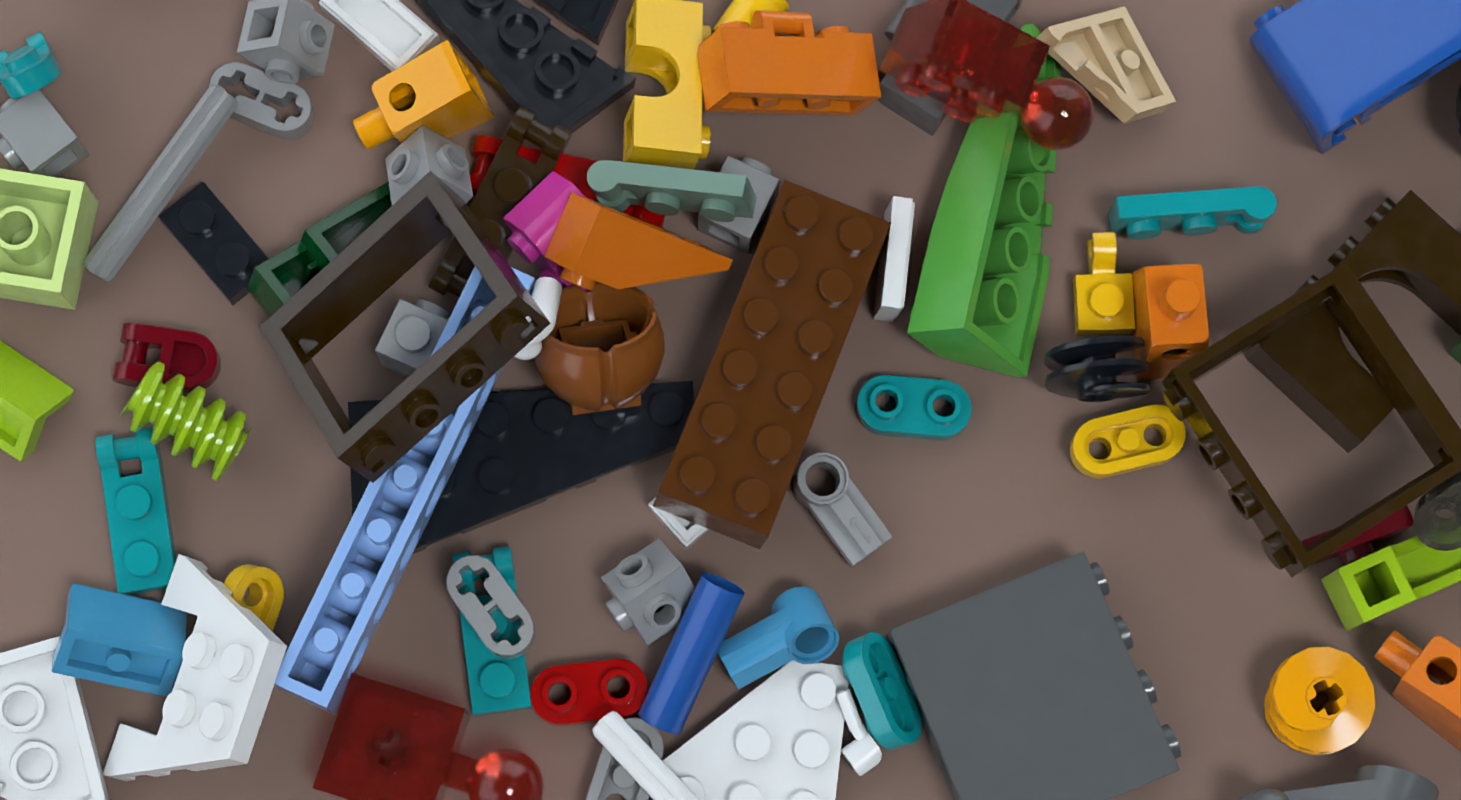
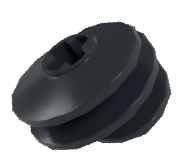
[1044,336,1150,402]

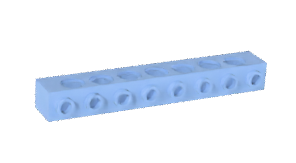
[274,266,535,715]

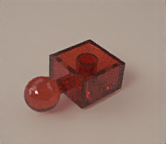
[880,0,1094,150]
[313,673,544,800]

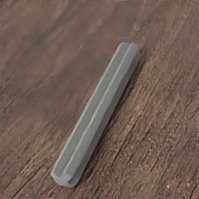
[83,85,238,282]

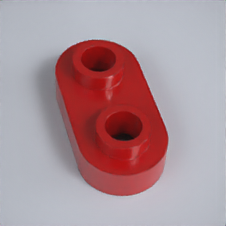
[530,659,648,726]

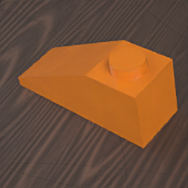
[544,192,733,291]

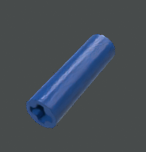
[638,573,745,734]

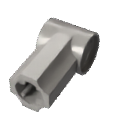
[792,453,893,567]

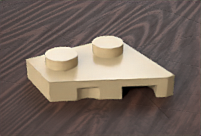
[1036,6,1176,124]

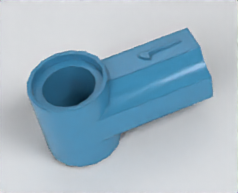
[718,586,839,689]

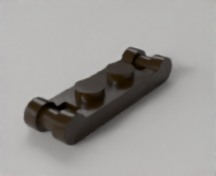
[428,105,573,298]

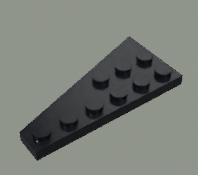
[348,381,694,554]

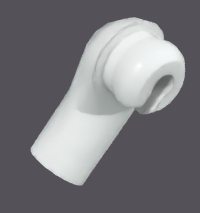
[514,277,562,360]

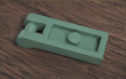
[587,160,757,222]

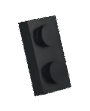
[158,182,269,306]

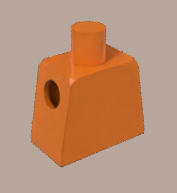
[1132,264,1209,380]
[1374,630,1461,752]

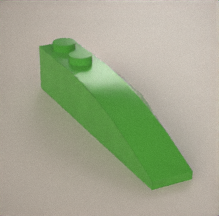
[907,24,1061,378]

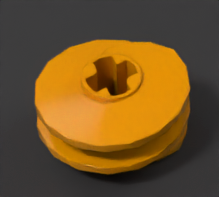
[1264,646,1376,756]

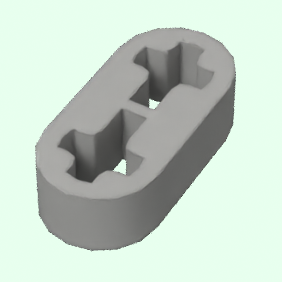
[209,62,315,140]
[447,555,535,659]

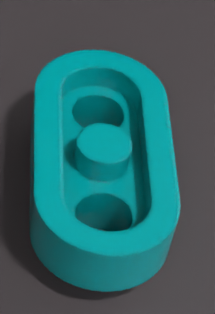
[856,375,972,441]
[842,632,922,750]

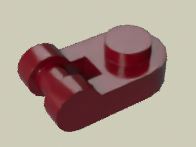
[112,323,221,392]

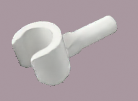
[836,689,882,776]

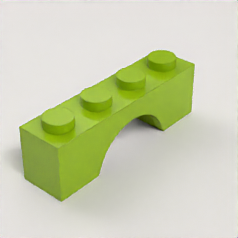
[1321,516,1461,632]

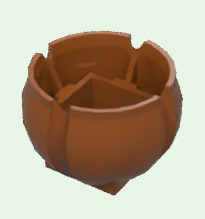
[535,281,665,415]

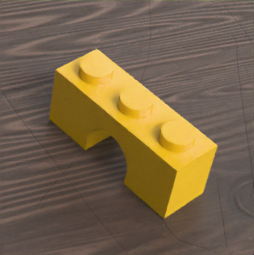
[623,0,711,169]

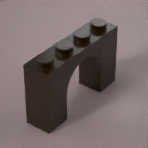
[1247,190,1461,453]

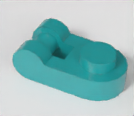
[0,31,61,99]

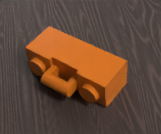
[698,10,881,116]

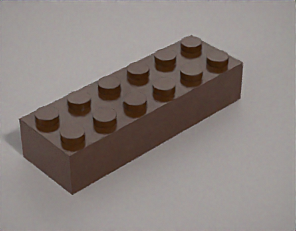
[653,180,891,549]

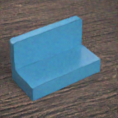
[51,584,187,697]

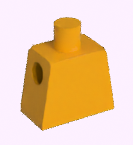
[353,40,495,150]

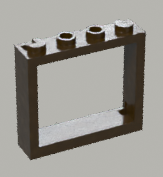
[260,171,551,483]
[1161,262,1461,578]

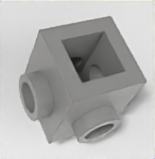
[237,0,335,84]
[385,125,473,205]
[601,538,695,646]

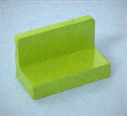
[0,340,74,462]

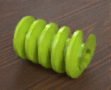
[119,361,252,482]

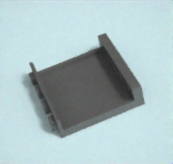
[885,551,1181,800]

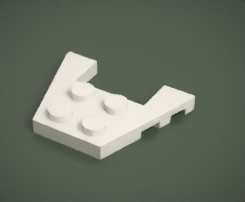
[103,554,287,781]

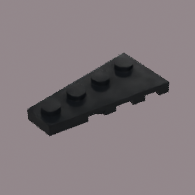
[416,0,636,133]

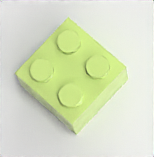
[0,169,99,310]

